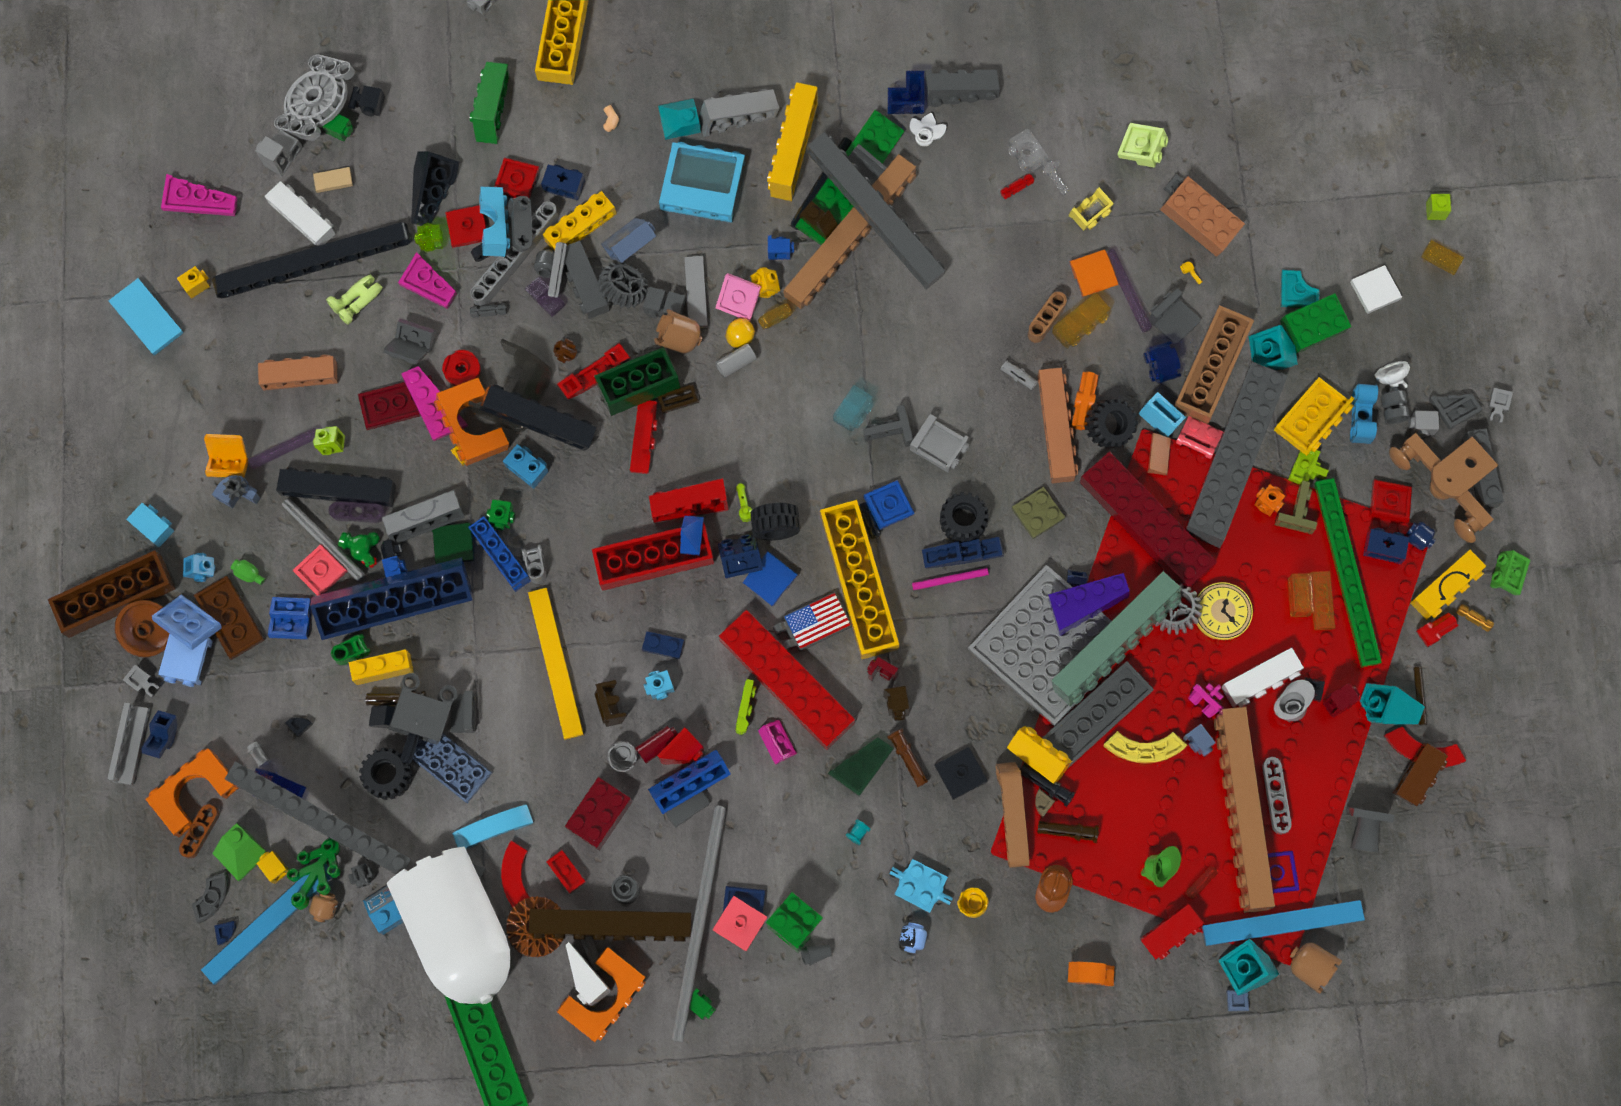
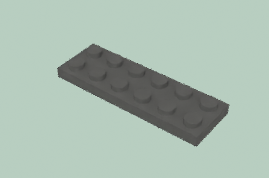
[1042,661,1154,769]

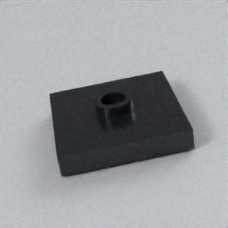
[934,747,988,800]

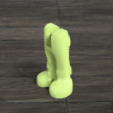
[326,274,383,325]

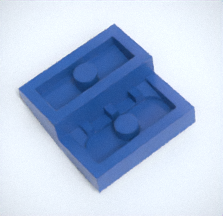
[742,551,798,606]
[268,597,311,639]

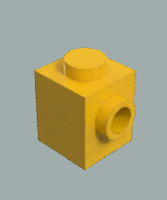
[177,266,210,299]

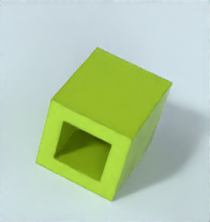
[1426,194,1451,220]

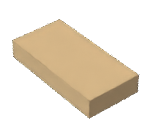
[313,167,353,193]

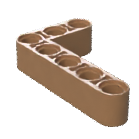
[996,762,1029,868]

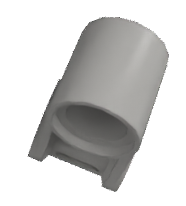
[522,545,547,584]

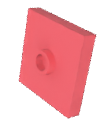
[292,544,348,596]
[713,896,768,952]

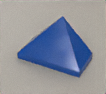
[680,516,704,555]

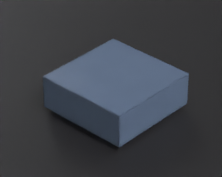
[1226,990,1249,1011]

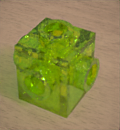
[414,223,443,252]

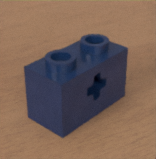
[541,164,585,200]
[1363,528,1409,564]

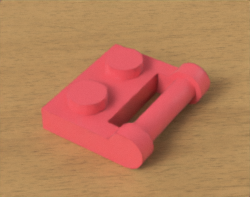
[1176,416,1223,459]

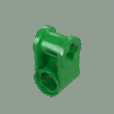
[331,634,371,665]

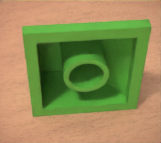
[212,823,267,882]

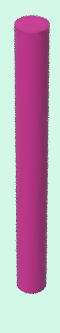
[912,568,989,591]

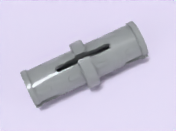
[1000,360,1038,391]

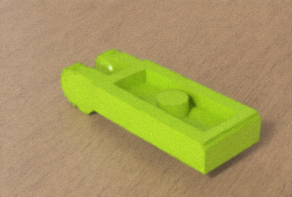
[735,679,756,735]

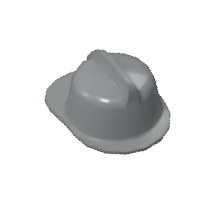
[1274,680,1315,722]

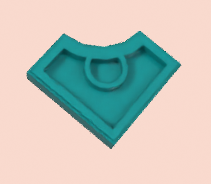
[1281,270,1319,308]

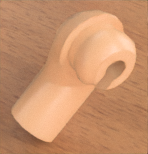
[603,105,619,132]

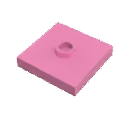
[716,273,762,322]

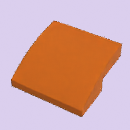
[1069,249,1118,297]

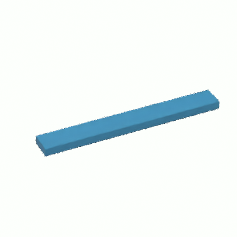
[201,863,334,985]
[1202,900,1365,946]

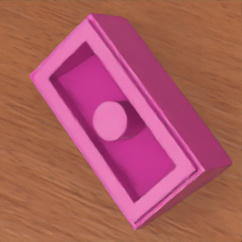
[758,720,797,764]

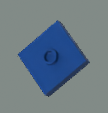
[863,480,915,530]

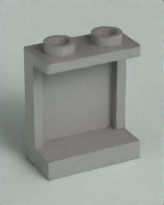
[910,414,970,473]

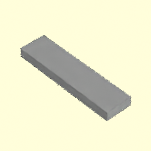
[684,256,708,328]

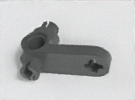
[507,196,532,252]

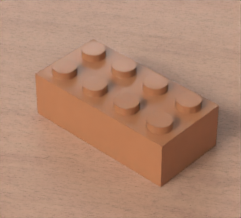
[1160,176,1245,257]

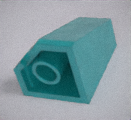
[1360,683,1425,724]

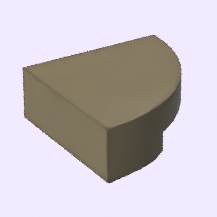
[1035,789,1055,817]

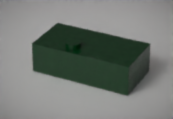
[594,347,680,416]

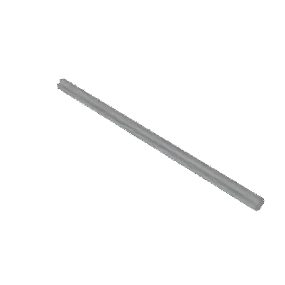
[672,806,726,1042]

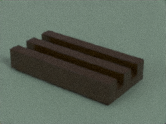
[658,384,699,414]

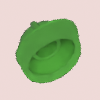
[1141,846,1181,887]

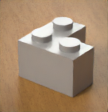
[255,130,303,176]

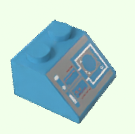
[363,886,403,935]

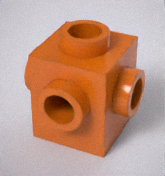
[1255,485,1285,516]

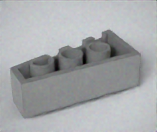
[698,89,779,137]

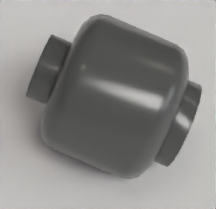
[534,249,555,278]

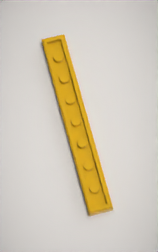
[528,588,584,740]

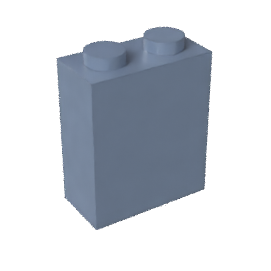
[601,217,656,263]

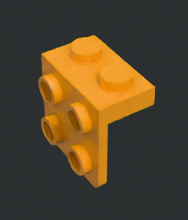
[204,434,249,477]

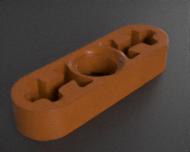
[179,804,219,859]

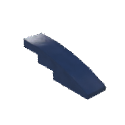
[922,537,1004,569]

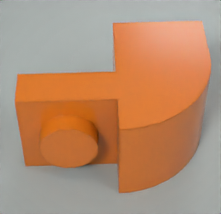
[1068,962,1115,986]

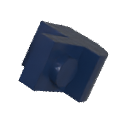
[141,710,177,759]

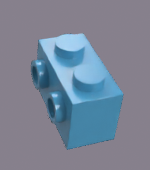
[503,444,548,489]

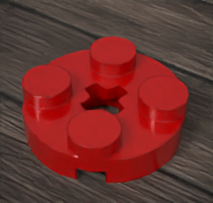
[442,350,481,386]

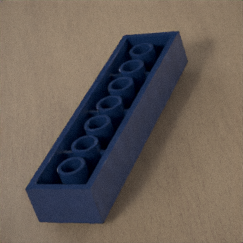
[310,558,473,640]

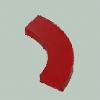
[1384,726,1466,768]
[501,841,530,908]

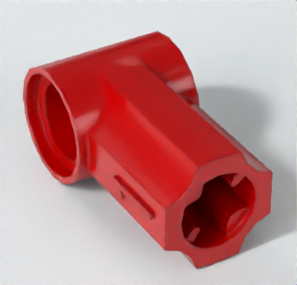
[1416,613,1458,647]

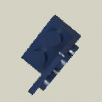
[718,535,763,578]

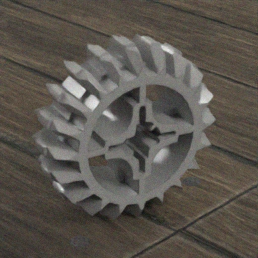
[1155,583,1202,635]

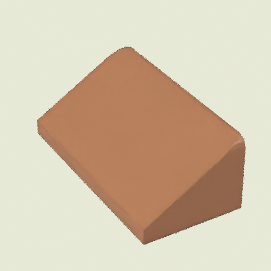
[1148,433,1171,475]

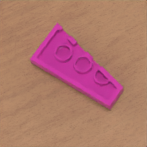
[161,174,238,216]
[401,366,468,441]

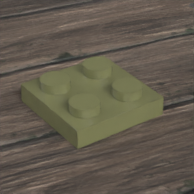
[1012,487,1065,539]

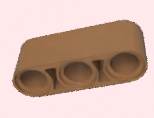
[1028,292,1067,343]

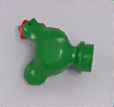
[338,532,380,568]

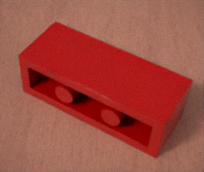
[1140,903,1204,960]

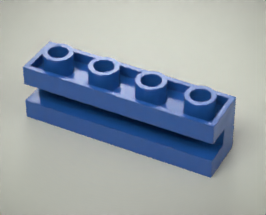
[469,516,531,592]

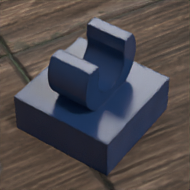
[1067,570,1087,586]

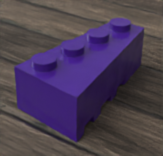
[1048,573,1130,637]

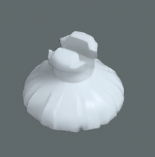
[1374,361,1410,392]

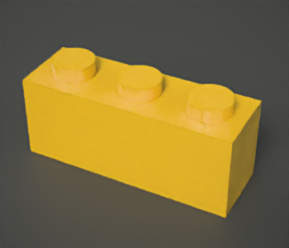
[349,649,414,685]
[1007,726,1072,784]

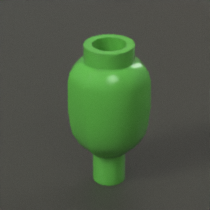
[231,559,265,585]

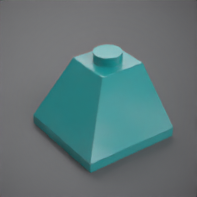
[658,99,701,140]
[1248,325,1298,371]
[1218,939,1280,996]

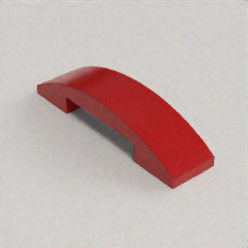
[557,343,630,399]

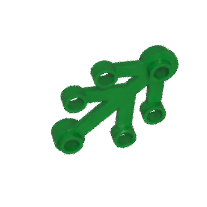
[287,838,341,910]

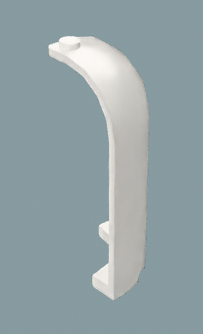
[387,847,510,1004]

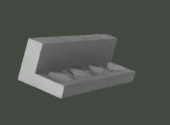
[107,702,150,786]

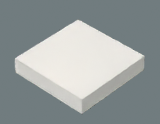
[1350,265,1402,314]

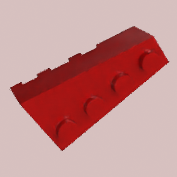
[649,478,729,523]

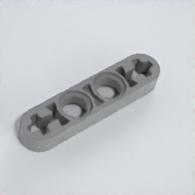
[1262,757,1291,834]

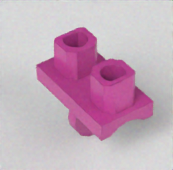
[1188,683,1224,718]

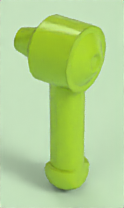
[736,483,752,522]

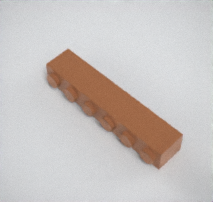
[1038,368,1078,483]

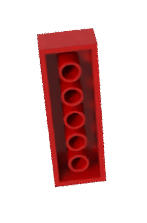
[592,522,714,591]

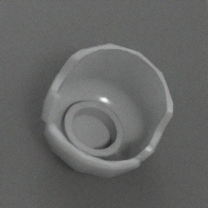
[608,741,637,772]

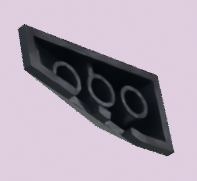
[411,151,460,228]

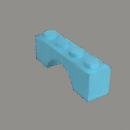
[479,187,510,256]

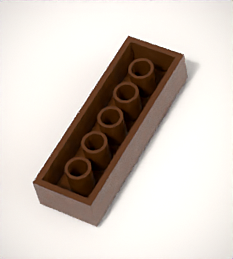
[48,550,176,638]

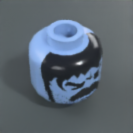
[899,922,927,954]

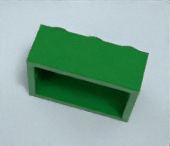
[1280,293,1352,354]

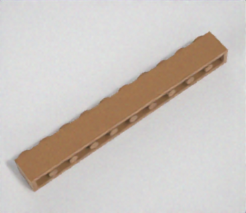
[784,154,916,310]

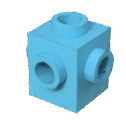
[643,670,675,700]

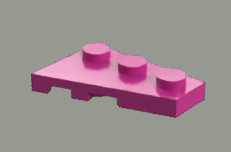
[398,252,457,309]

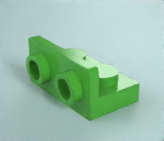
[1490,550,1530,595]

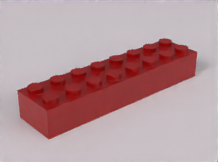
[718,610,855,750]

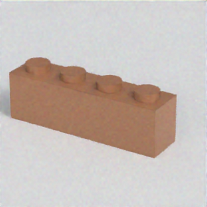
[258,355,338,390]

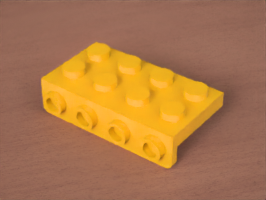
[1274,377,1355,456]

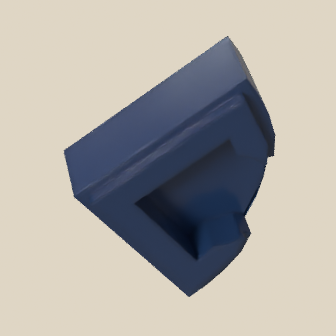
[214,921,236,946]

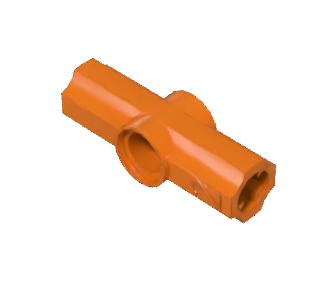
[1071,372,1098,430]

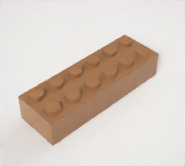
[1174,305,1254,424]

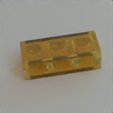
[1052,293,1111,349]

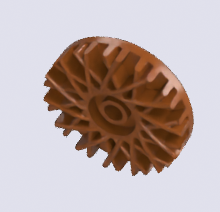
[506,896,563,957]

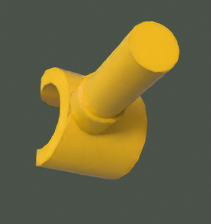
[1180,262,1202,285]

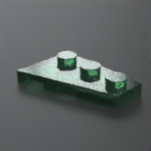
[827,737,894,797]

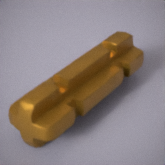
[1456,604,1494,632]

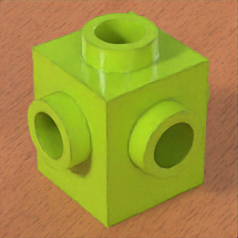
[313,426,345,455]

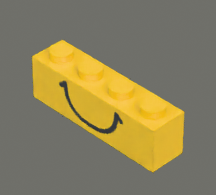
[1410,550,1486,620]

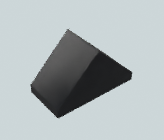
[369,705,395,729]

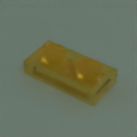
[1421,240,1464,275]

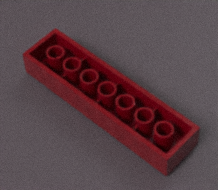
[1079,451,1217,589]

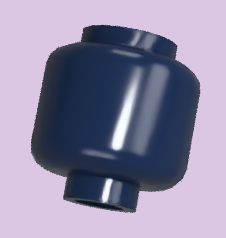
[1406,522,1436,550]

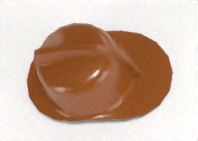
[1035,865,1072,913]

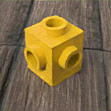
[750,267,780,298]

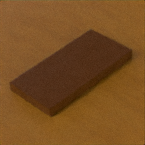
[194,576,265,660]

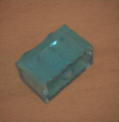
[833,385,874,432]

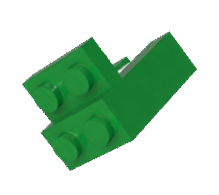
[766,892,823,953]

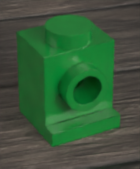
[689,988,716,1020]

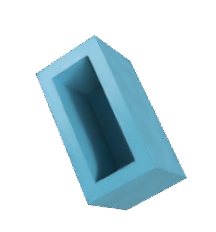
[1138,392,1186,437]
[126,503,174,547]

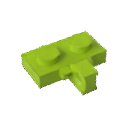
[1288,450,1329,485]

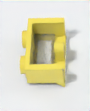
[1068,187,1114,231]

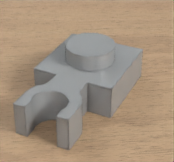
[1488,388,1513,423]
[123,665,160,697]

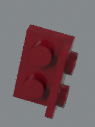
[867,657,899,681]

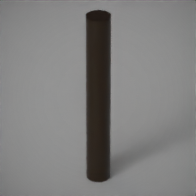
[1413,667,1427,726]

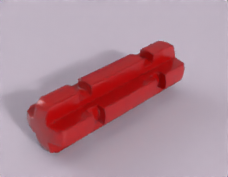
[1000,174,1034,199]

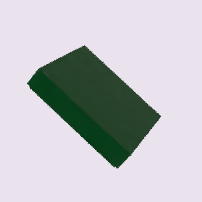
[432,523,475,564]

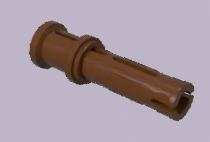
[887,729,929,788]

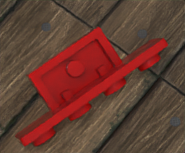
[630,401,658,474]

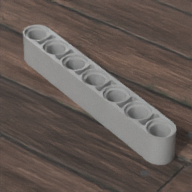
[470,202,558,307]

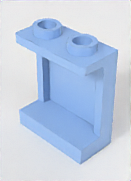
[158,634,213,687]

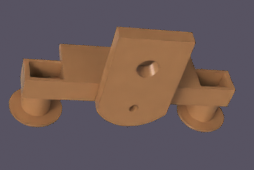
[1389,433,1498,543]

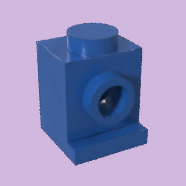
[768,235,794,260]
[382,556,407,577]

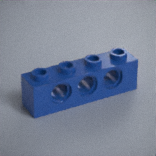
[648,750,731,814]

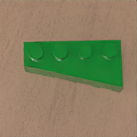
[470,62,509,144]

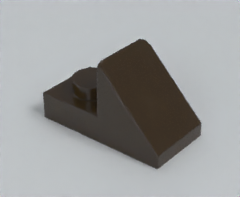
[799,201,838,239]

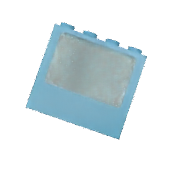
[659,142,745,223]

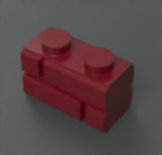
[1323,683,1360,718]

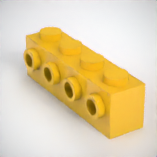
[543,191,616,252]

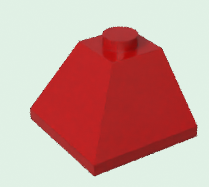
[657,727,704,765]

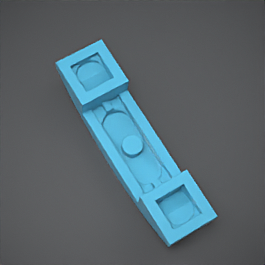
[453,804,534,849]

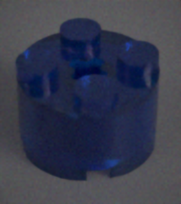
[1143,341,1181,384]

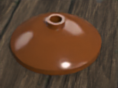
[115,600,170,657]

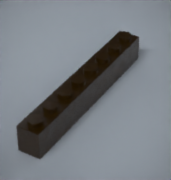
[528,909,691,942]

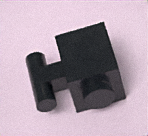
[348,86,385,117]

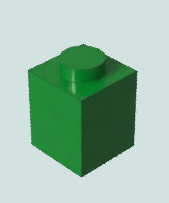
[322,114,353,142]

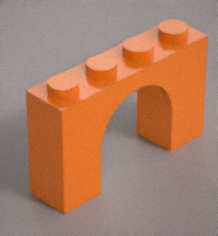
[434,378,509,466]
[145,748,239,837]
[556,947,646,1042]

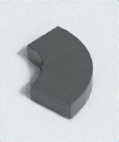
[192,872,228,923]

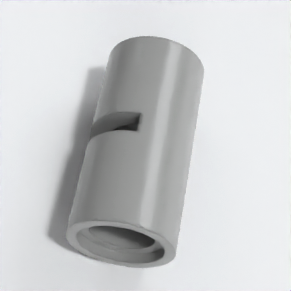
[715,343,757,378]

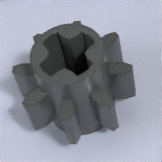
[223,476,247,500]
[348,864,374,888]

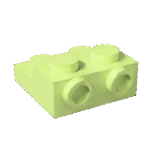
[1117,123,1168,168]

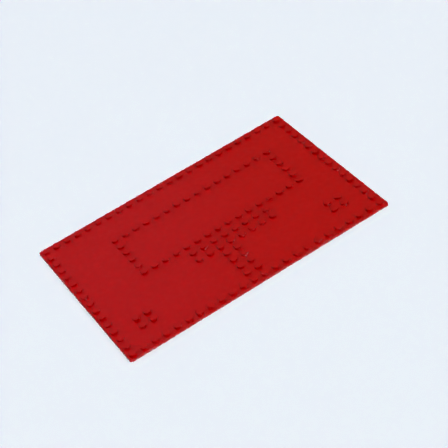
[991,429,1428,966]

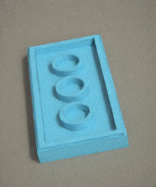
[108,278,184,356]

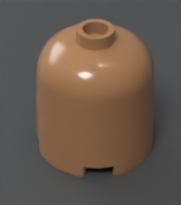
[654,309,702,353]
[1290,943,1342,994]

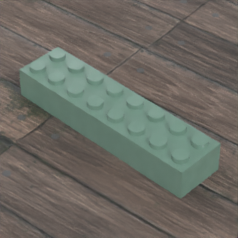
[1051,571,1181,707]

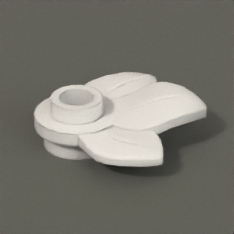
[910,113,946,146]

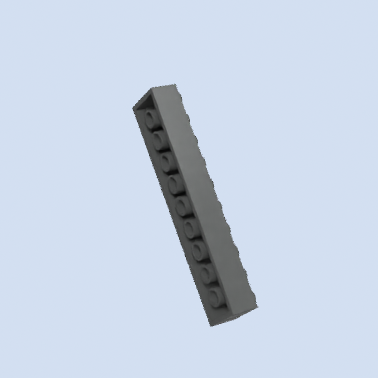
[1186,362,1288,548]

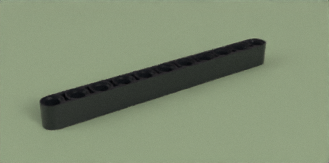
[212,222,412,298]

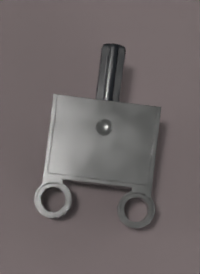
[388,673,458,764]

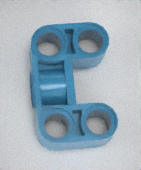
[1350,384,1378,444]

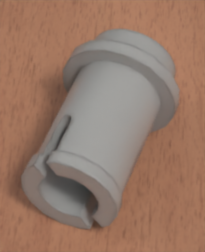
[247,742,270,768]

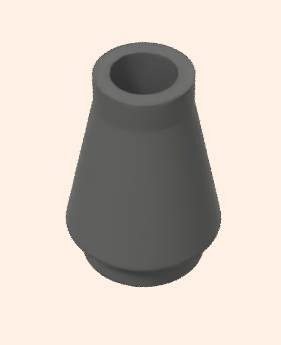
[801,944,832,966]

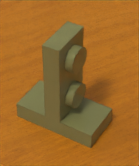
[1274,481,1317,534]

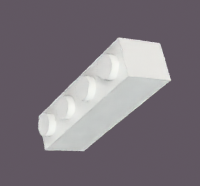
[265,181,335,246]
[1221,648,1304,708]

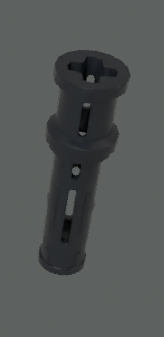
[1020,762,1076,807]

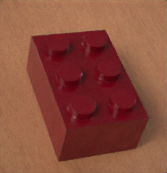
[565,777,633,851]

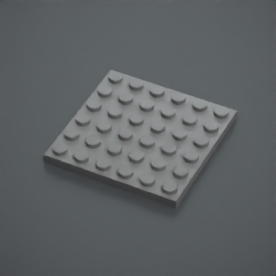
[968,565,1112,726]

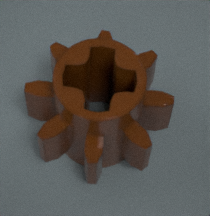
[553,339,577,363]

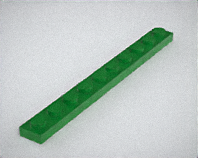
[1314,478,1382,668]

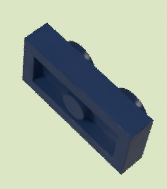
[642,631,684,659]

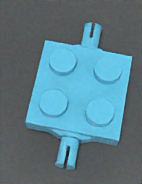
[889,859,953,913]

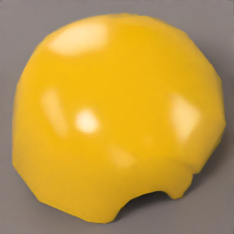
[725,318,755,348]
[957,887,989,918]

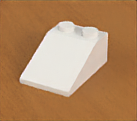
[566,942,611,1007]

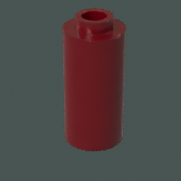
[635,726,678,764]

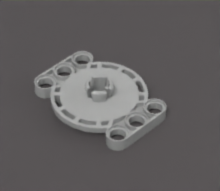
[274,54,355,141]

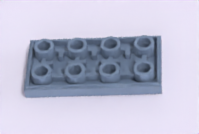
[412,733,492,804]

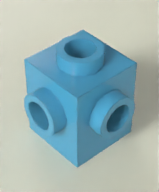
[183,553,215,582]

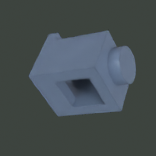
[1183,724,1216,757]

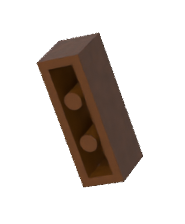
[1393,743,1448,806]

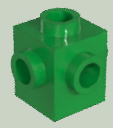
[486,500,515,531]

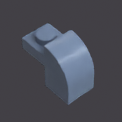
[212,475,261,508]

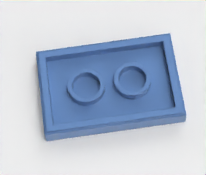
[152,594,222,650]

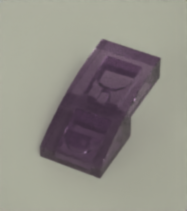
[525,277,565,317]

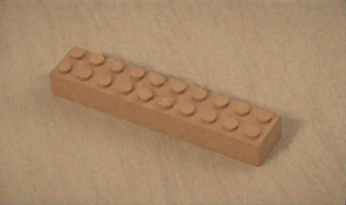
[1214,707,1275,913]

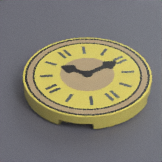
[1197,582,1253,640]

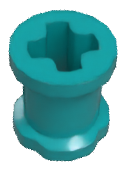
[845,819,871,846]

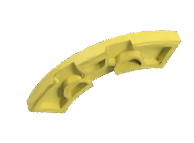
[1103,731,1188,763]

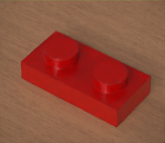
[546,850,586,894]

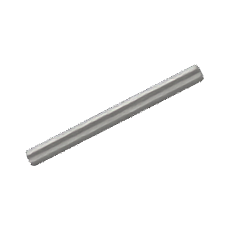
[282,498,365,581]

